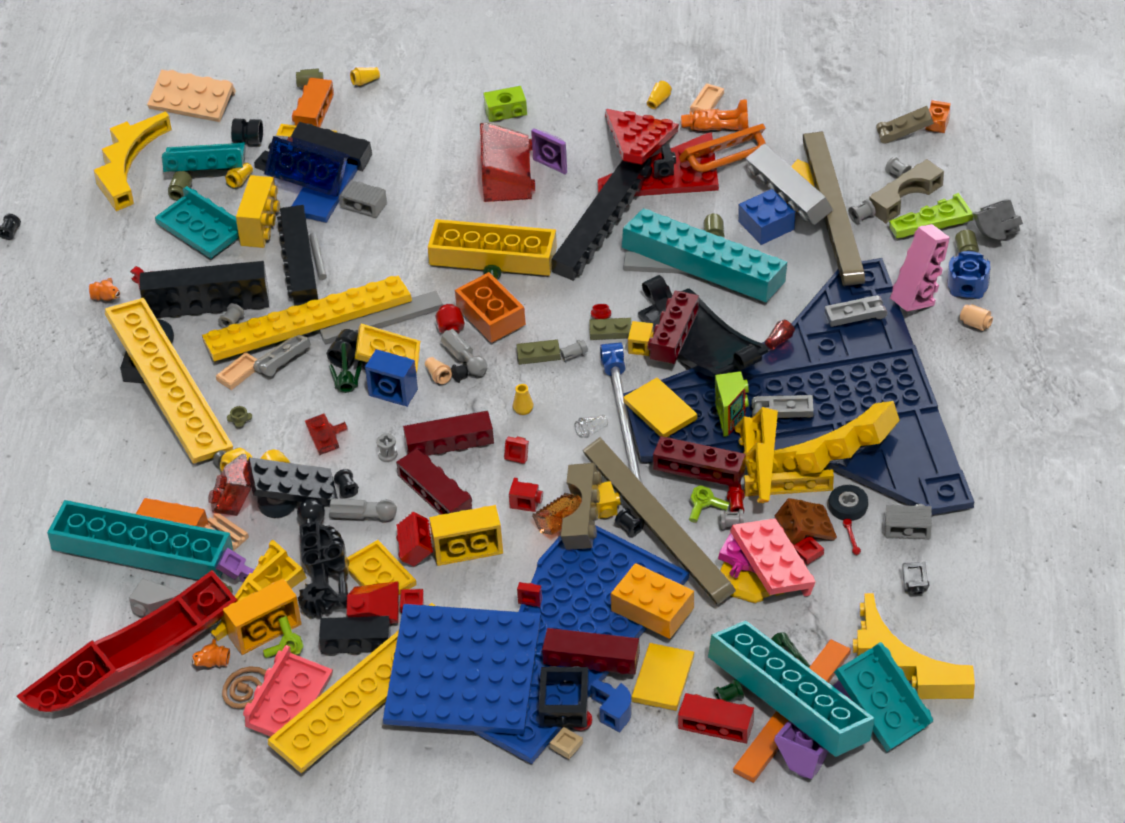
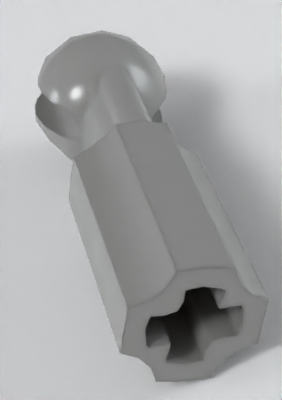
[440,329,488,377]
[330,499,397,521]

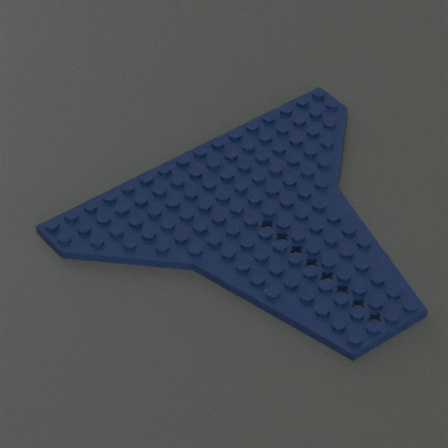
[623,258,975,515]

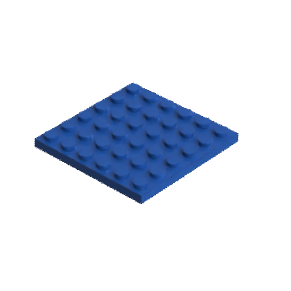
[383,604,541,735]

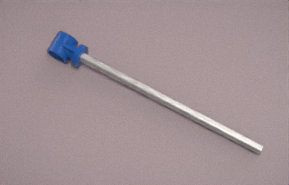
[600,342,642,483]

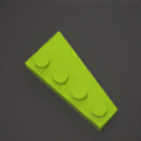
[889,193,974,238]

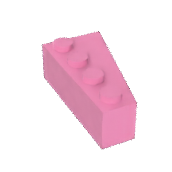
[890,224,950,312]

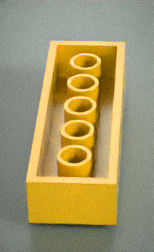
[427,219,557,276]

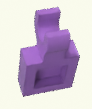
[216,548,254,582]

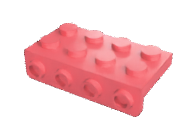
[730,518,816,596]
[243,645,333,737]

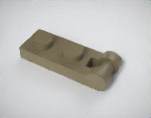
[876,106,934,143]

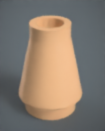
[425,357,452,384]

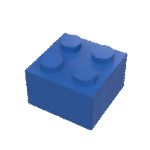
[738,189,795,245]
[365,349,418,407]

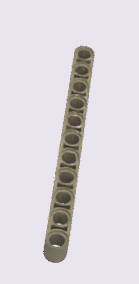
[803,131,865,286]
[582,437,736,605]

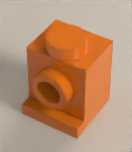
[925,100,951,133]

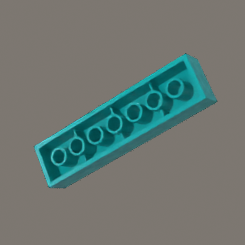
[622,208,788,302]
[47,500,233,580]
[708,620,875,757]

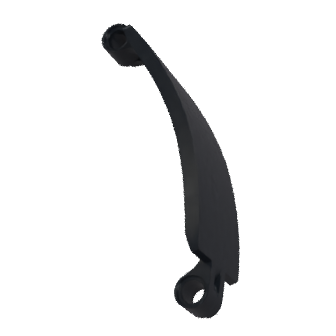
[638,275,769,377]

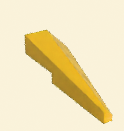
[735,407,778,503]
[211,540,307,641]

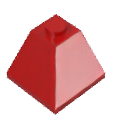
[347,581,399,624]

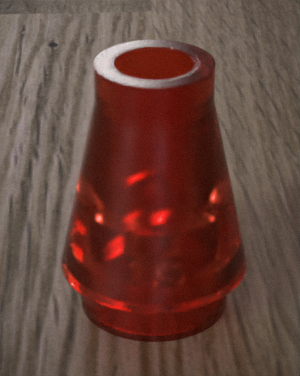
[764,319,795,350]

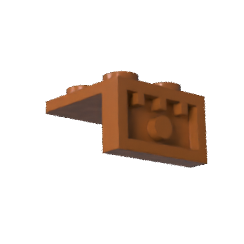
[774,498,837,545]

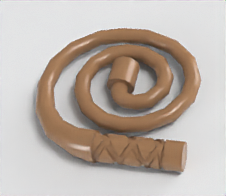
[222,666,267,709]

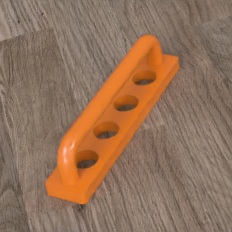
[679,123,766,172]

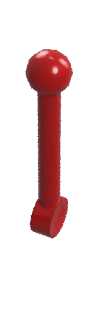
[843,519,861,555]

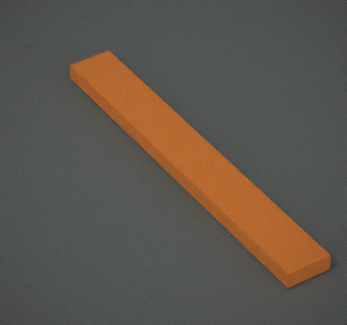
[733,639,851,783]

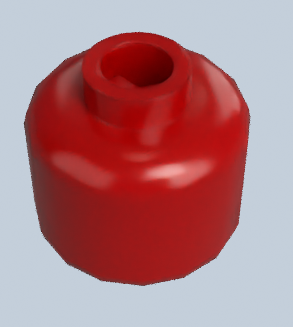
[435,304,465,334]

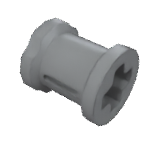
[885,156,912,177]
[848,199,876,224]
[218,303,245,328]
[376,433,398,462]
[721,509,744,530]

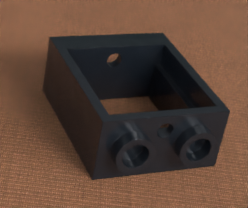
[539,666,589,727]

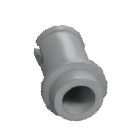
[560,340,588,361]

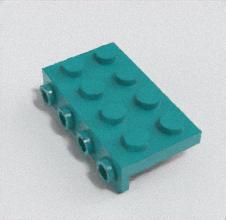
[162,142,246,172]
[155,186,239,259]
[834,642,933,752]

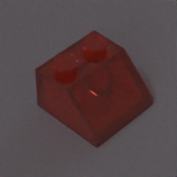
[208,454,251,516]

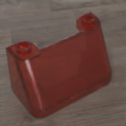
[480,122,536,202]

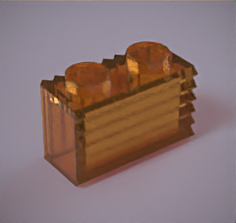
[532,493,582,535]

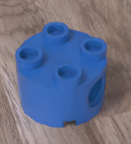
[947,251,991,299]

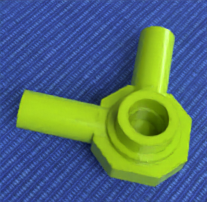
[689,485,729,523]
[263,616,304,658]

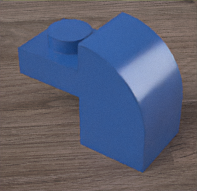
[591,679,632,733]

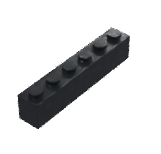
[277,205,318,306]

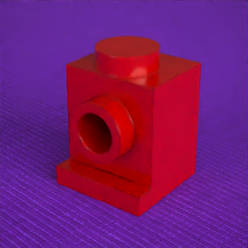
[509,477,543,512]

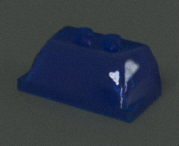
[264,136,350,197]

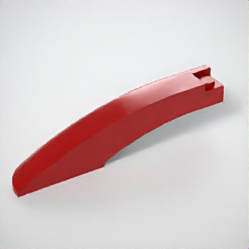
[17,570,238,712]

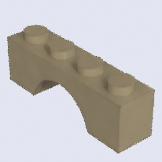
[869,159,944,224]
[561,463,602,550]

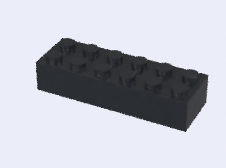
[140,261,269,318]

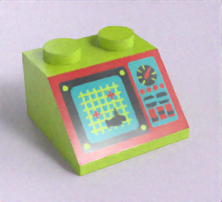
[715,371,749,436]

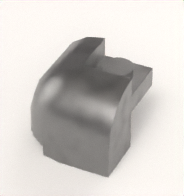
[972,199,1023,240]

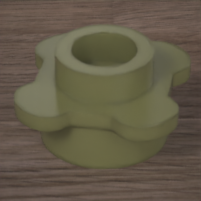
[227,406,252,427]

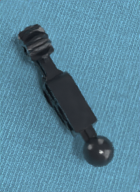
[297,499,349,618]

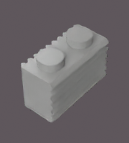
[339,180,387,218]
[885,503,932,540]

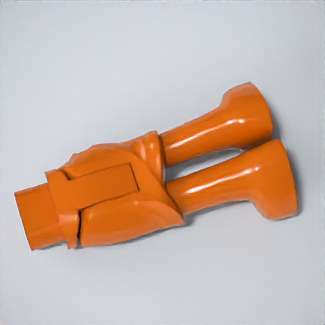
[681,99,749,131]

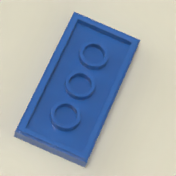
[292,158,358,223]

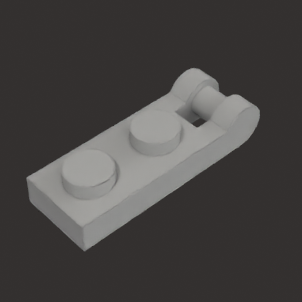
[825,296,888,327]
[253,335,311,376]
[752,395,813,418]

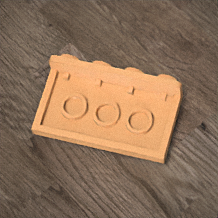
[147,69,236,122]

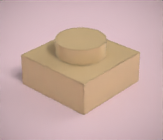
[550,727,583,759]

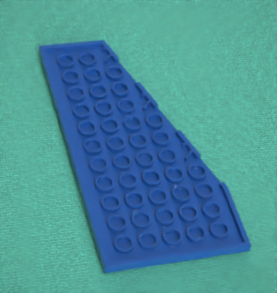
[474,525,689,764]

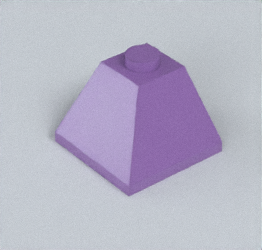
[531,128,567,174]
[774,721,829,779]

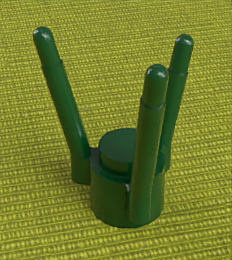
[329,342,363,393]
[771,632,810,668]

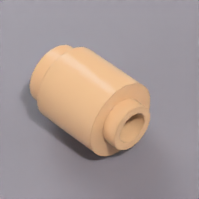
[960,304,993,331]

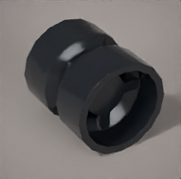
[231,118,263,145]
[326,329,358,368]

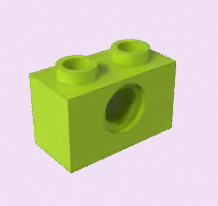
[483,86,527,122]

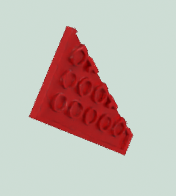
[605,109,679,165]
[597,132,719,196]

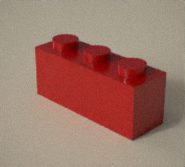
[678,693,754,744]

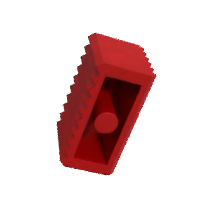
[396,512,433,567]

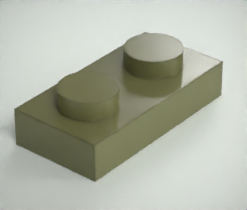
[589,318,632,340]
[516,339,561,365]

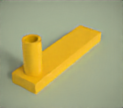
[744,469,834,497]

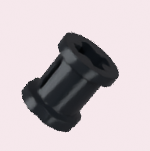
[0,213,21,240]
[333,469,359,498]
[615,508,644,537]

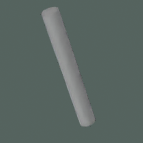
[309,233,327,280]

